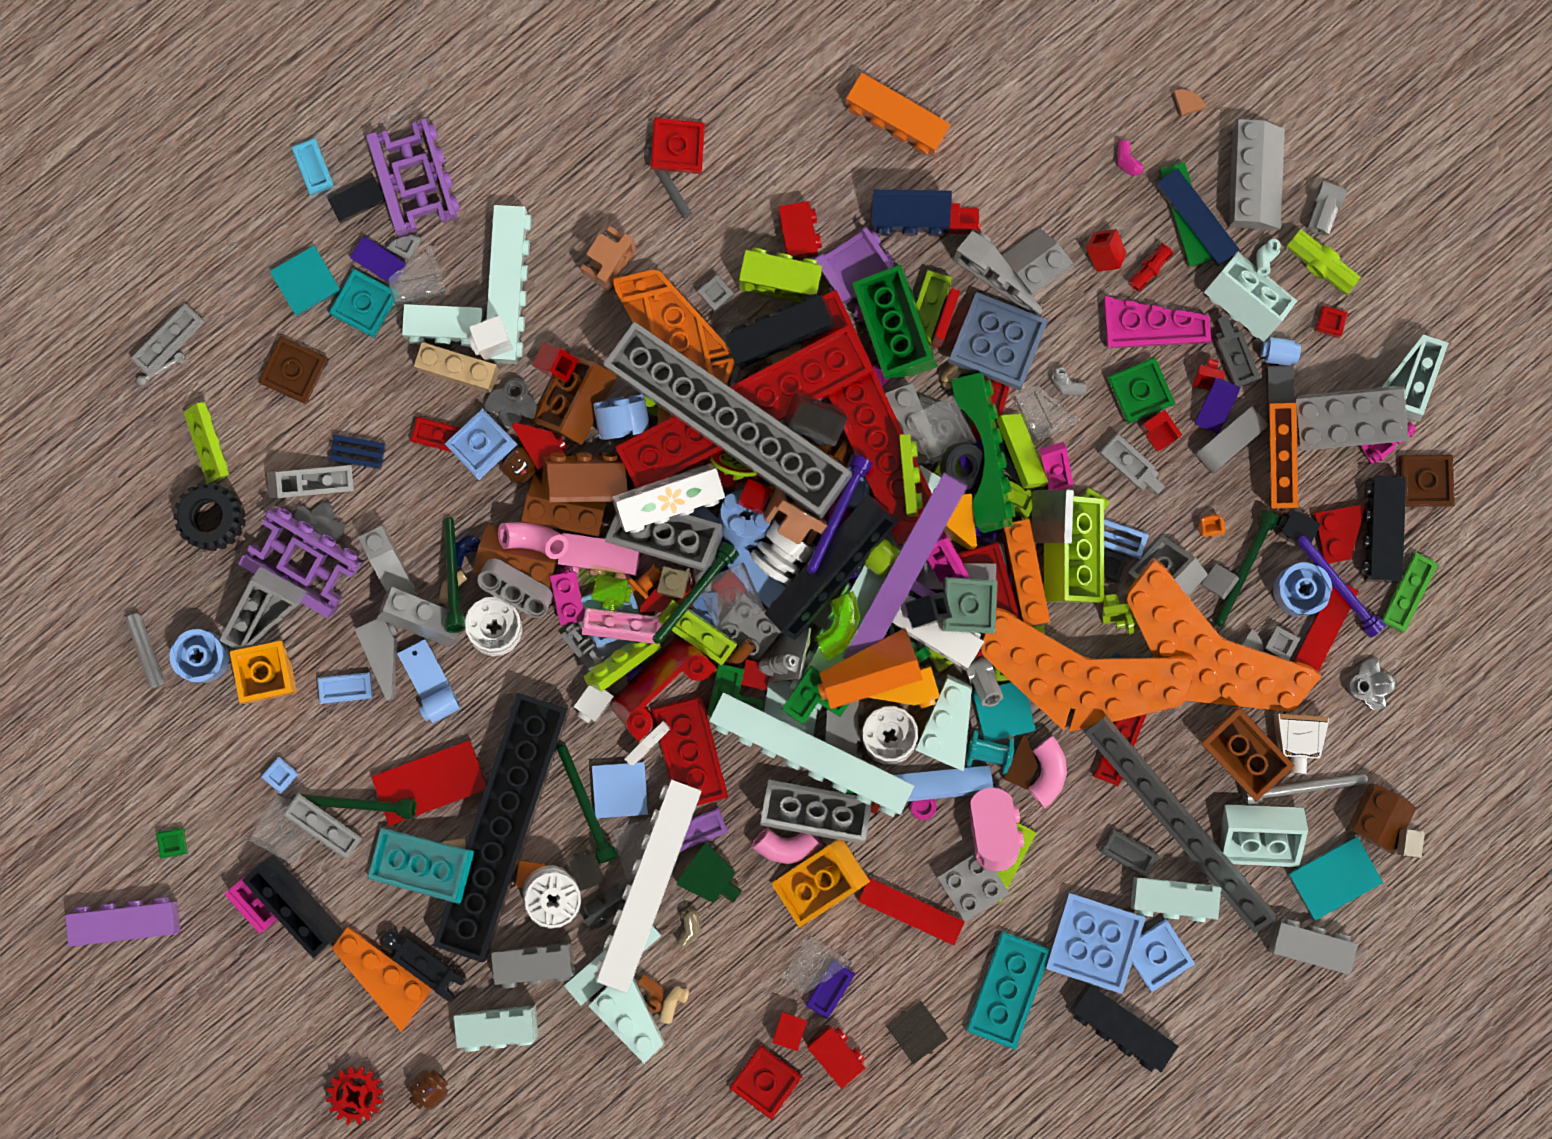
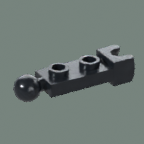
[379,930,467,1002]

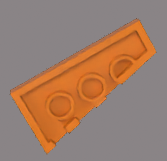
[332,927,433,1032]

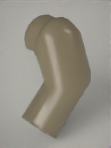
[676,907,701,949]

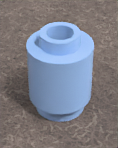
[1260,337,1301,366]

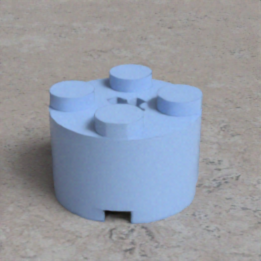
[593,394,650,439]
[717,489,772,549]
[1273,562,1332,617]
[170,629,229,683]

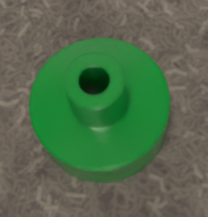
[911,641,932,664]

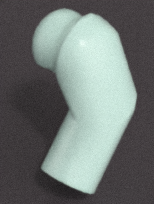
[1256,239,1281,276]

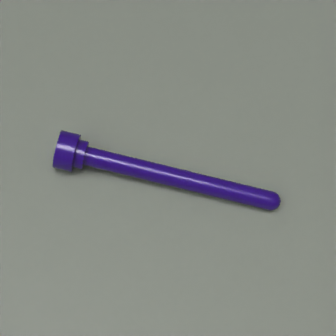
[807,455,873,573]
[1297,536,1386,637]

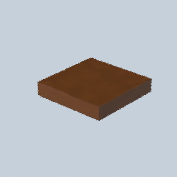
[258,336,328,405]
[1399,455,1455,507]

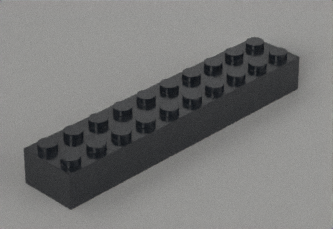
[432,693,570,963]

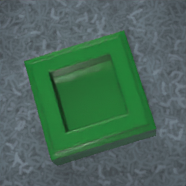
[156,828,188,859]

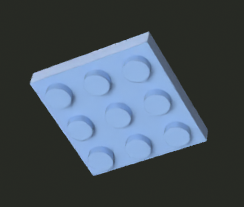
[1046,893,1146,994]

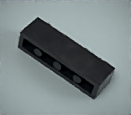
[725,294,837,368]
[1362,476,1406,583]
[242,854,344,959]
[1070,983,1179,1072]

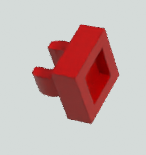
[1192,359,1225,391]

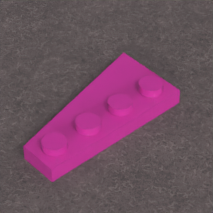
[1103,296,1211,349]

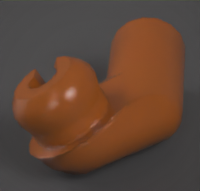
[725,639,756,664]
[637,974,665,1013]

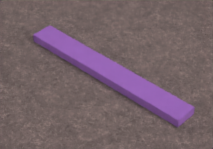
[842,473,968,659]

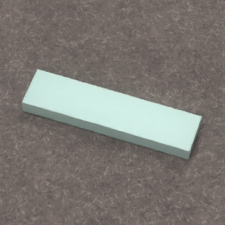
[564,925,662,1006]

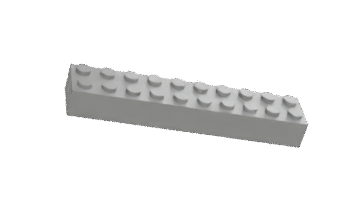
[603,322,852,519]

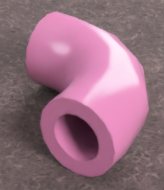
[498,522,569,559]
[1028,735,1067,809]
[751,828,825,864]

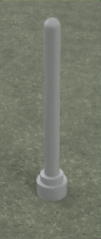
[1242,774,1368,806]

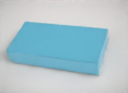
[291,138,335,196]

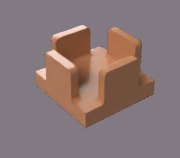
[580,225,636,292]
[762,487,828,546]

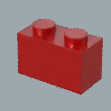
[778,201,822,260]
[807,1025,866,1089]

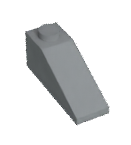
[267,465,354,498]
[358,526,420,598]
[355,619,399,702]

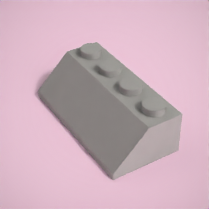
[1229,119,1285,230]
[605,513,723,571]
[760,780,872,844]

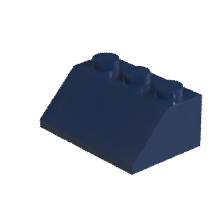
[871,189,952,237]

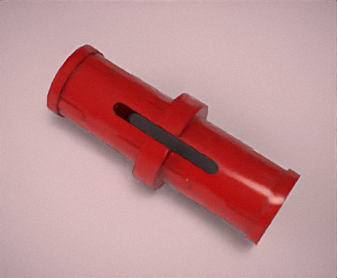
[1128,243,1174,293]

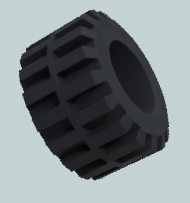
[173,483,246,551]

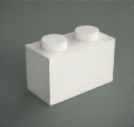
[467,316,513,360]

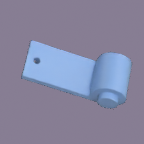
[397,639,461,724]

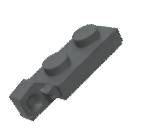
[1215,316,1260,387]

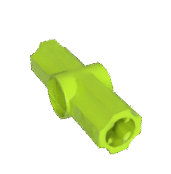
[1286,229,1361,295]

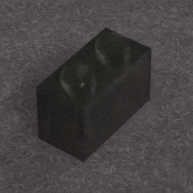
[783,392,848,446]

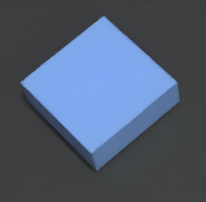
[261,757,299,794]

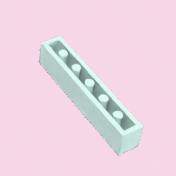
[486,205,531,364]

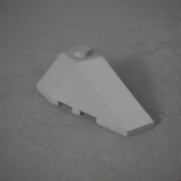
[953,231,1043,316]

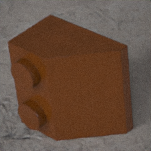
[1346,784,1417,855]

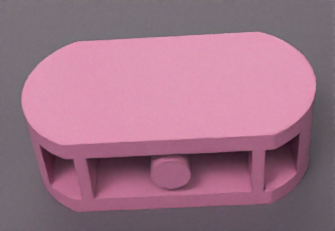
[969,788,1024,871]

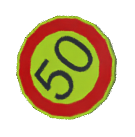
[710,451,757,480]

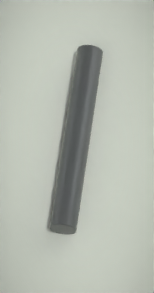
[644,148,692,218]

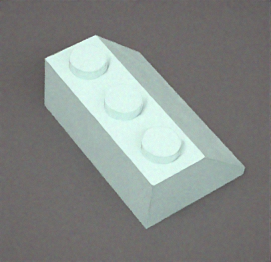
[1204,252,1297,342]
[1220,804,1308,867]

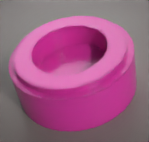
[910,799,937,820]

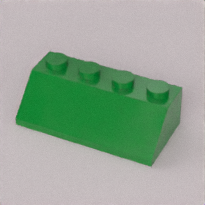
[852,264,938,378]

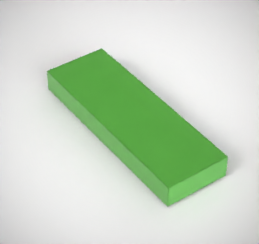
[1381,552,1438,634]

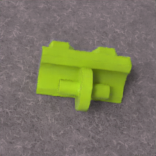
[1101,594,1138,634]

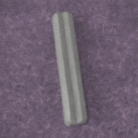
[125,613,165,688]

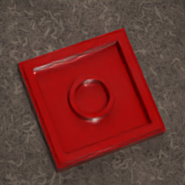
[650,117,705,174]
[931,288,961,349]
[729,1044,803,1120]

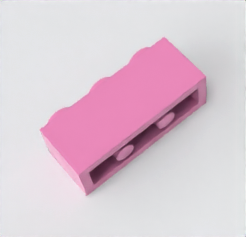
[558,533,640,580]

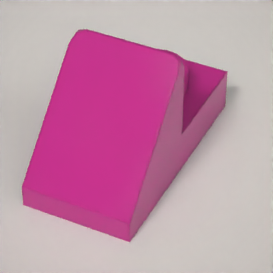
[1038,442,1074,490]

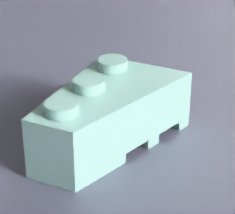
[589,977,664,1063]

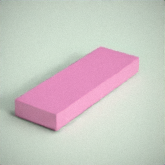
[582,608,663,644]

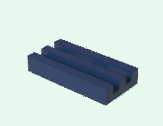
[329,434,386,470]

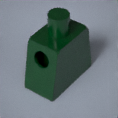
[676,842,742,903]

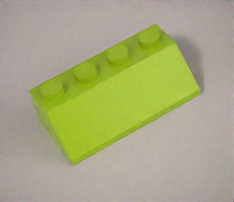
[1044,496,1104,603]

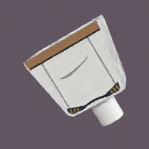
[1274,714,1329,774]

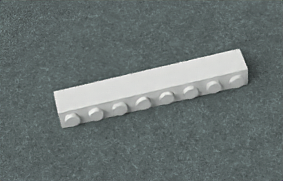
[594,780,701,993]

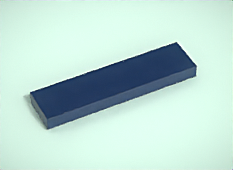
[1156,168,1240,266]

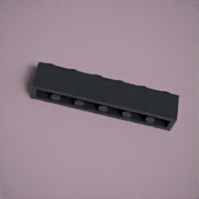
[764,495,899,640]

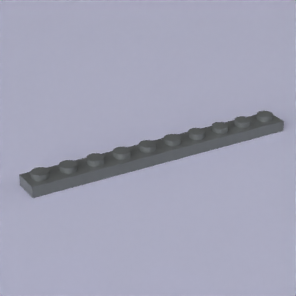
[1084,715,1277,933]

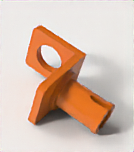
[628,565,662,609]

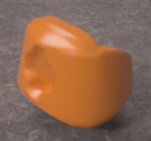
[1198,514,1226,538]

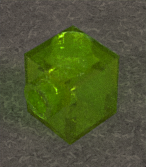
[592,574,633,611]

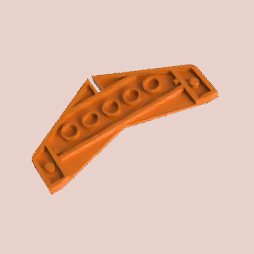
[613,270,735,473]
[1126,558,1322,711]
[981,607,1197,732]

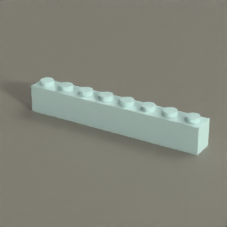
[710,693,915,817]

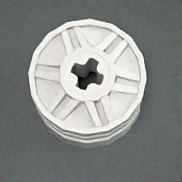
[750,519,816,585]
[465,597,522,657]
[863,706,918,765]
[522,865,581,928]

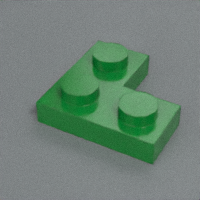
[708,664,764,716]
[781,665,850,725]

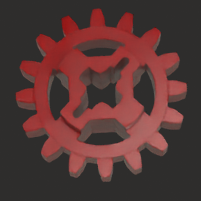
[326,1066,385,1125]

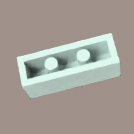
[402,304,485,347]

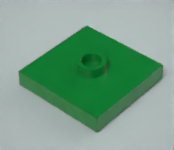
[1107,357,1176,425]

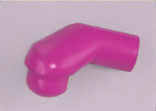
[1117,140,1144,176]

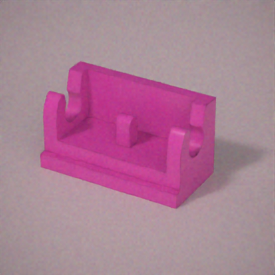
[927,530,970,583]
[224,876,277,934]

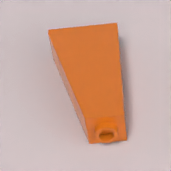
[818,629,923,709]

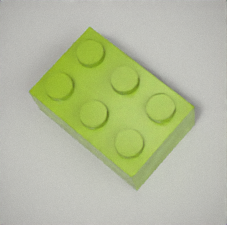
[739,248,822,303]

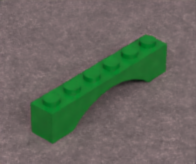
[951,372,1015,533]

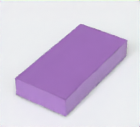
[680,808,728,851]

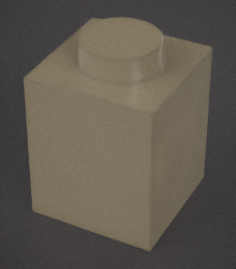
[657,566,690,600]

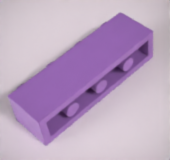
[65,897,180,947]

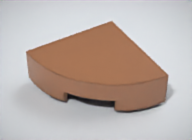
[1173,90,1206,117]

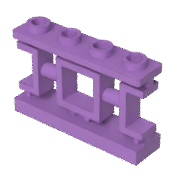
[366,118,460,238]
[238,507,363,618]

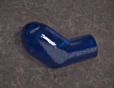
[456,535,481,568]

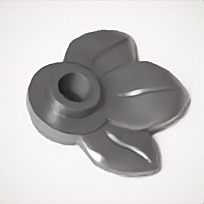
[485,378,537,429]
[294,502,346,541]
[1347,658,1397,710]

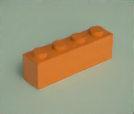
[845,73,950,156]
[1269,403,1298,508]
[1001,519,1050,626]

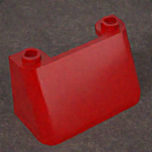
[611,638,717,742]

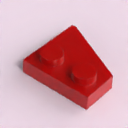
[1313,504,1365,564]

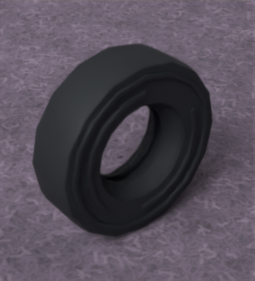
[940,442,985,489]

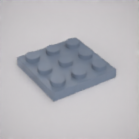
[948,292,1048,391]

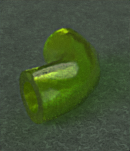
[816,591,860,661]

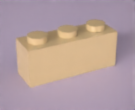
[414,342,499,393]

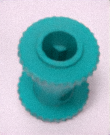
[966,730,1014,774]

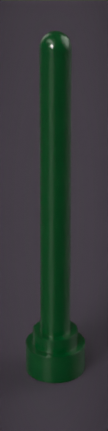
[1215,509,1281,626]
[444,517,466,633]
[653,542,739,644]
[557,744,618,864]
[292,794,417,820]

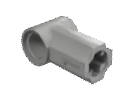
[1307,181,1347,236]
[964,656,1003,707]

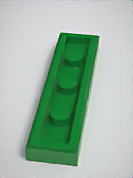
[1159,162,1213,268]

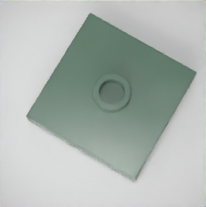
[941,578,997,634]

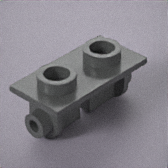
[579,883,626,930]

